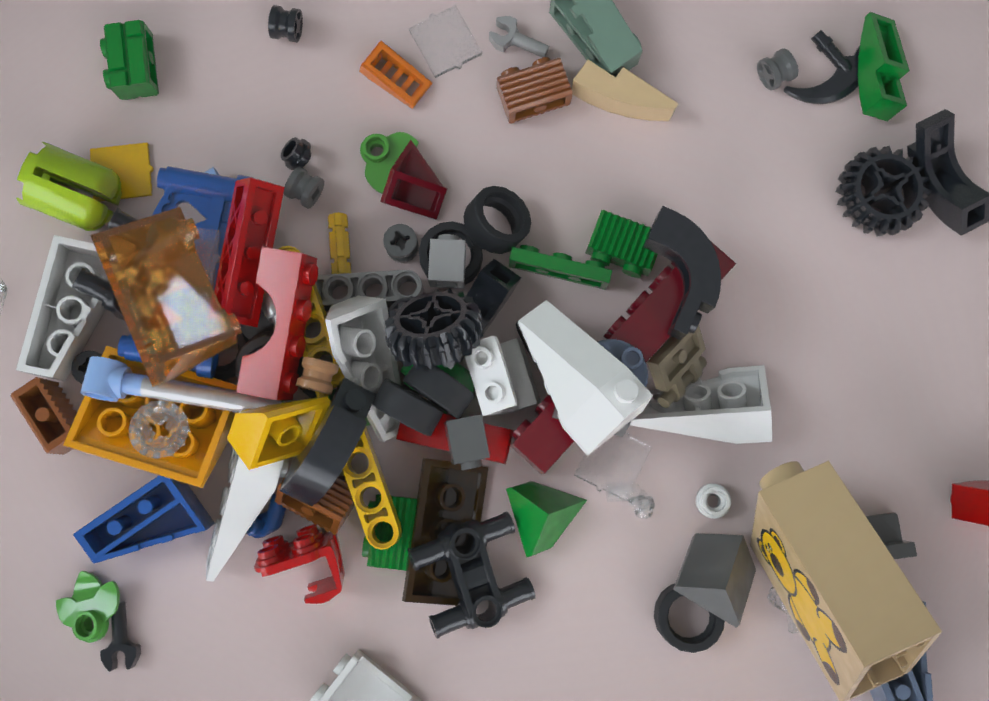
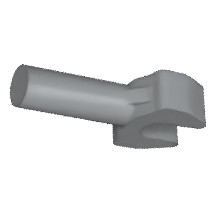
[489,16,550,58]

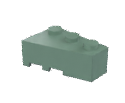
[549,0,643,77]

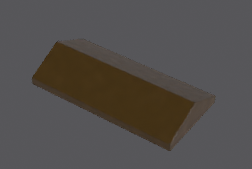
[402,458,488,606]

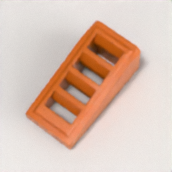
[359,41,432,109]

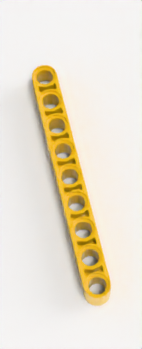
[279,246,402,550]

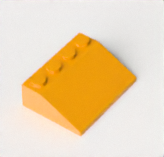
[63,345,238,488]

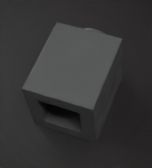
[444,414,490,470]

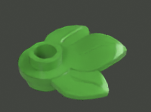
[360,132,419,194]
[56,571,120,643]

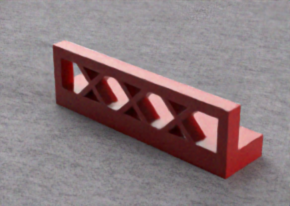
[209,177,285,327]

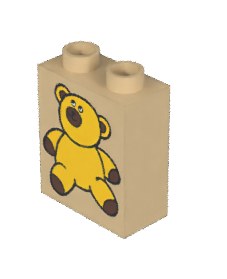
[750,460,942,701]

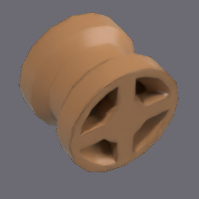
[295,357,339,395]

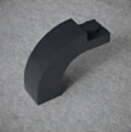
[907,109,989,236]
[643,206,721,340]
[447,259,522,369]
[279,377,376,507]

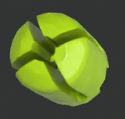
[16,142,122,231]

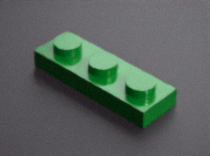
[509,245,612,290]

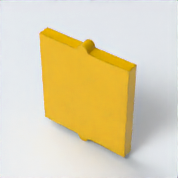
[90,142,154,202]

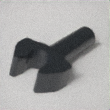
[100,602,141,672]

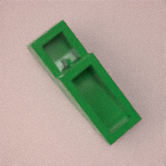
[858,12,910,122]

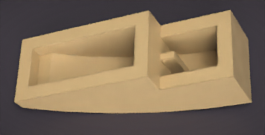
[571,59,678,121]

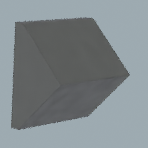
[673,533,756,628]

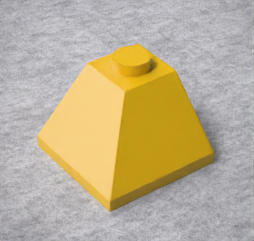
[227,396,331,470]

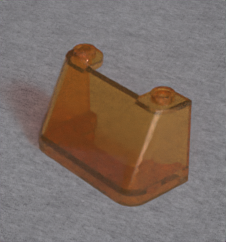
[90,207,242,387]

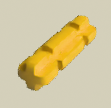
[328,212,351,274]

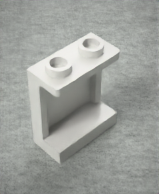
[465,336,541,416]
[310,649,422,701]

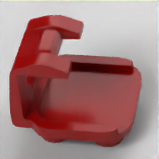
[254,524,345,604]

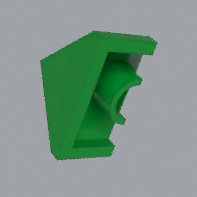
[506,481,587,557]

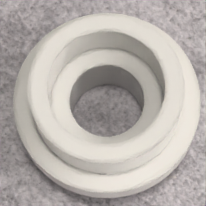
[696,484,731,519]

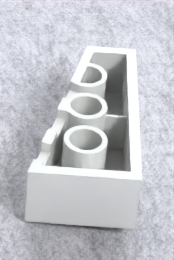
[16,235,132,381]

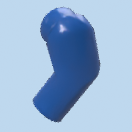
[246,493,286,538]

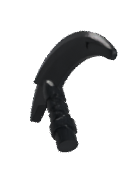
[784,30,860,104]

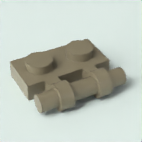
[647,325,707,408]

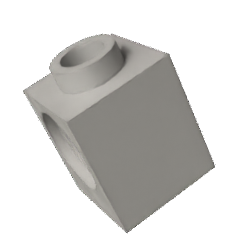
[428,234,466,289]

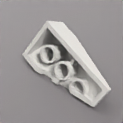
[325,295,401,442]
[518,300,653,456]
[630,365,772,444]
[206,448,289,582]

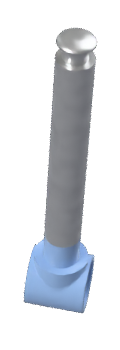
[80,356,295,412]

